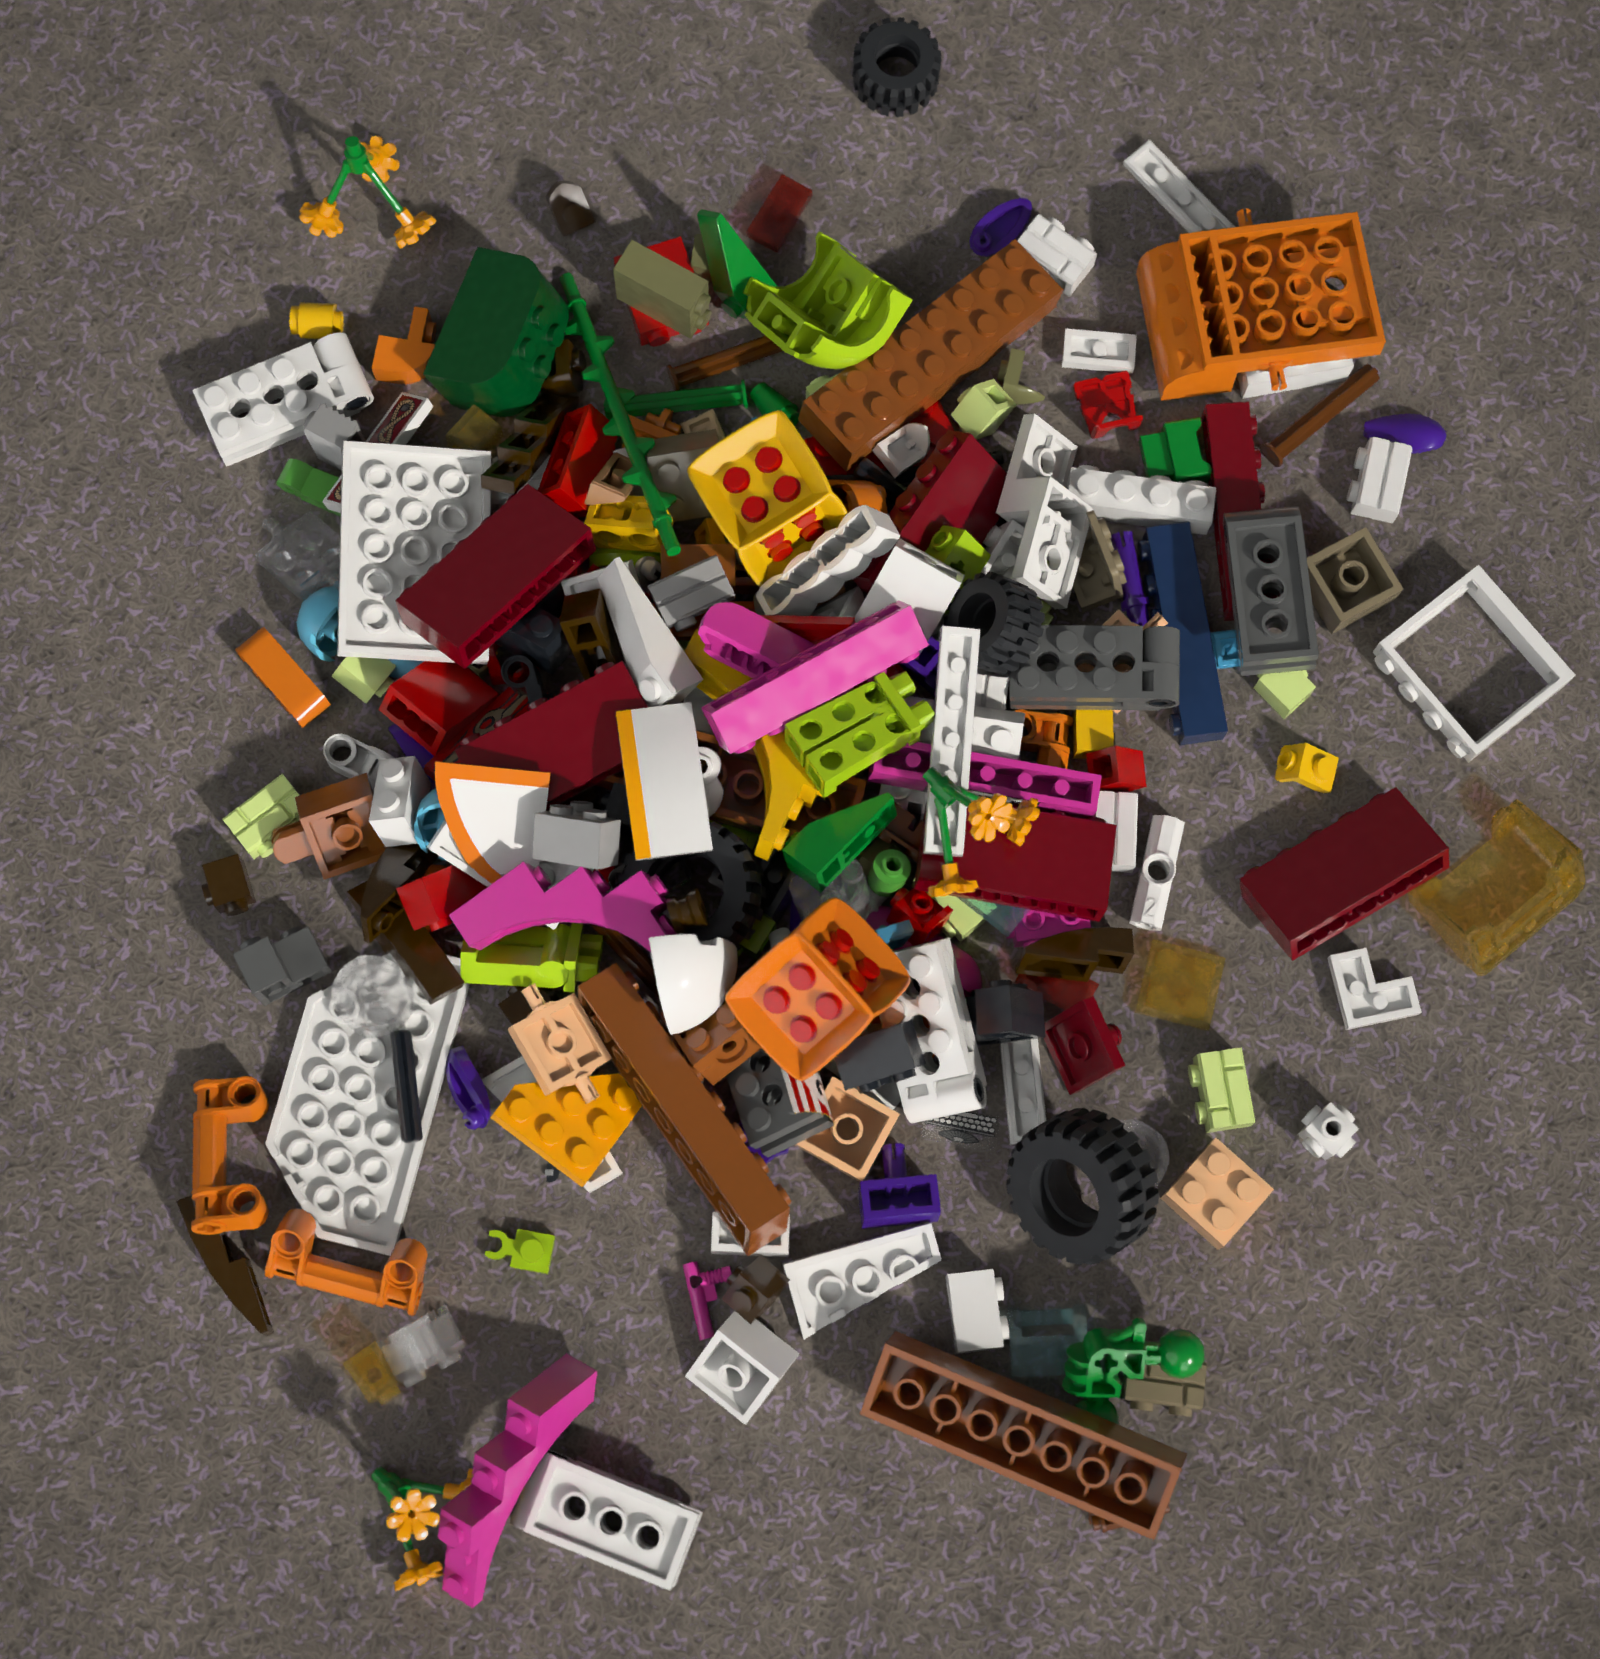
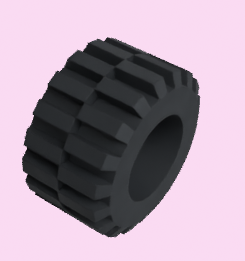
[852,17,941,117]
[944,572,1045,674]

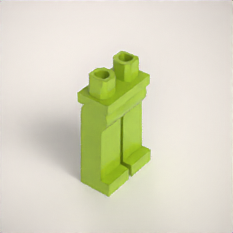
[784,671,935,798]
[461,923,603,993]

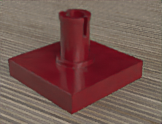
[1044,996,1126,1095]

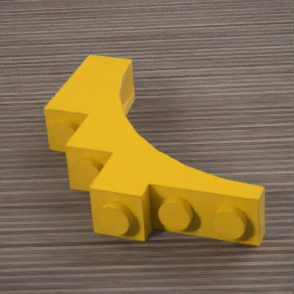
[684,629,822,861]

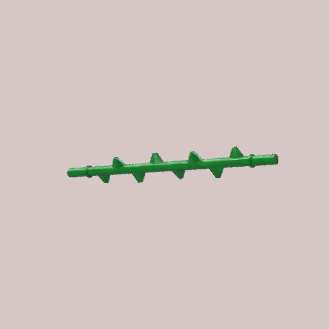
[559,273,681,556]

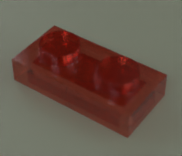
[747,174,813,253]
[1014,974,1099,1010]

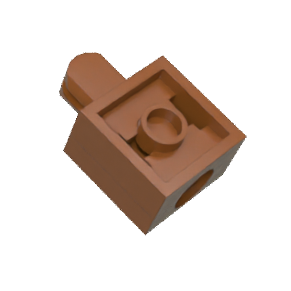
[661,543,760,601]
[271,773,387,880]
[660,981,762,1085]

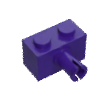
[858,1143,941,1229]

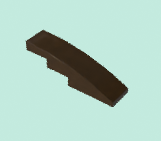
[481,393,579,495]
[346,880,464,1005]
[176,1195,274,1336]

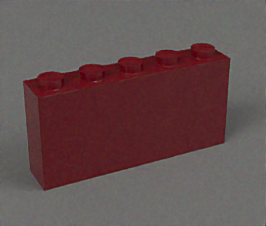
[852,430,1007,595]
[395,484,596,669]
[454,661,648,811]
[1239,787,1450,961]
[914,802,1117,922]

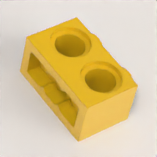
[584,495,674,553]

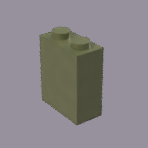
[613,240,712,339]

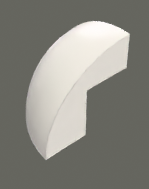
[649,934,737,1035]

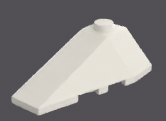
[597,557,703,707]

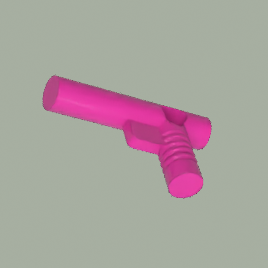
[682,1261,732,1341]

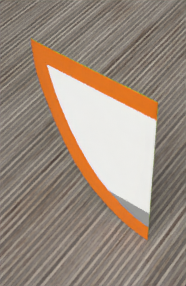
[435,761,550,884]

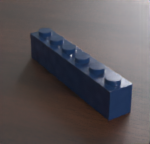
[1138,522,1228,746]

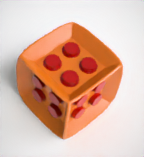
[725,897,911,1081]

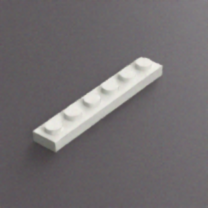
[923,626,980,857]

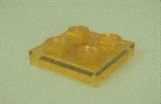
[1135,939,1226,1031]

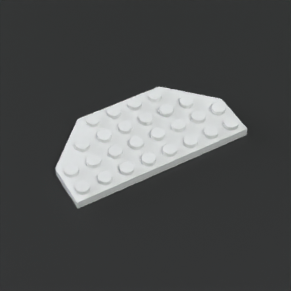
[265,953,470,1256]

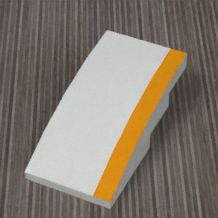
[616,702,713,861]

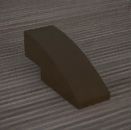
[1015,927,1134,982]

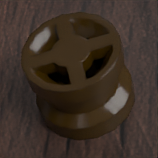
[666,889,709,934]

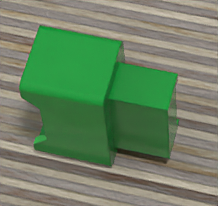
[1138,417,1212,483]

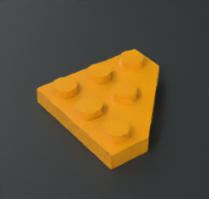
[490,1073,642,1187]

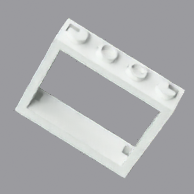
[1373,565,1576,763]

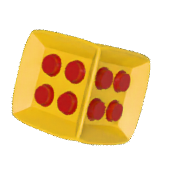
[687,410,848,587]

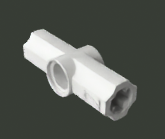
[1129,815,1185,931]

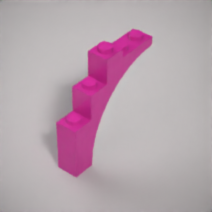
[449,862,677,952]
[438,1353,597,1608]

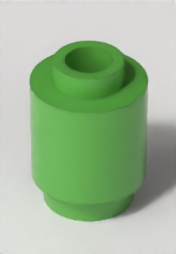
[867,849,911,897]

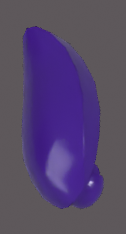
[969,198,1032,257]
[1363,414,1446,454]
[446,1045,491,1130]

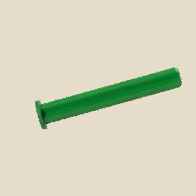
[604,379,748,420]

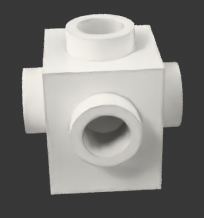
[1298,1102,1359,1161]

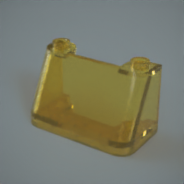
[1407,799,1586,976]

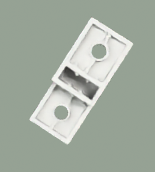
[996,413,1094,609]

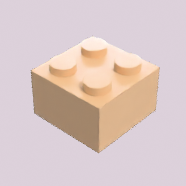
[795,1077,900,1182]
[1160,1138,1274,1250]

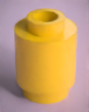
[289,302,344,339]

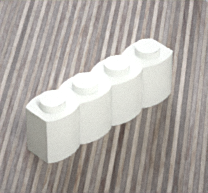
[756,505,900,616]

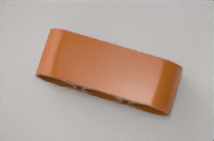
[235,627,331,729]

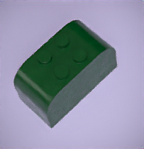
[423,247,569,417]

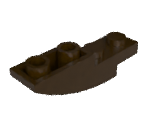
[360,844,439,944]

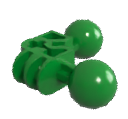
[1062,1318,1205,1425]

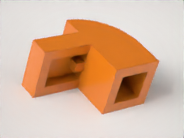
[372,306,436,384]

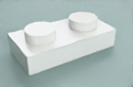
[1062,328,1137,373]

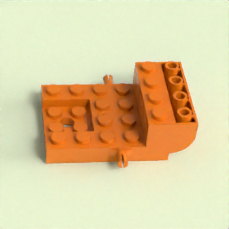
[1136,208,1386,401]

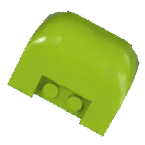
[743,231,913,369]

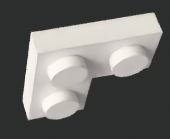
[1327,948,1422,1030]

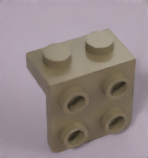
[1073,510,1127,613]

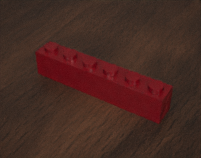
[1201,402,1277,621]

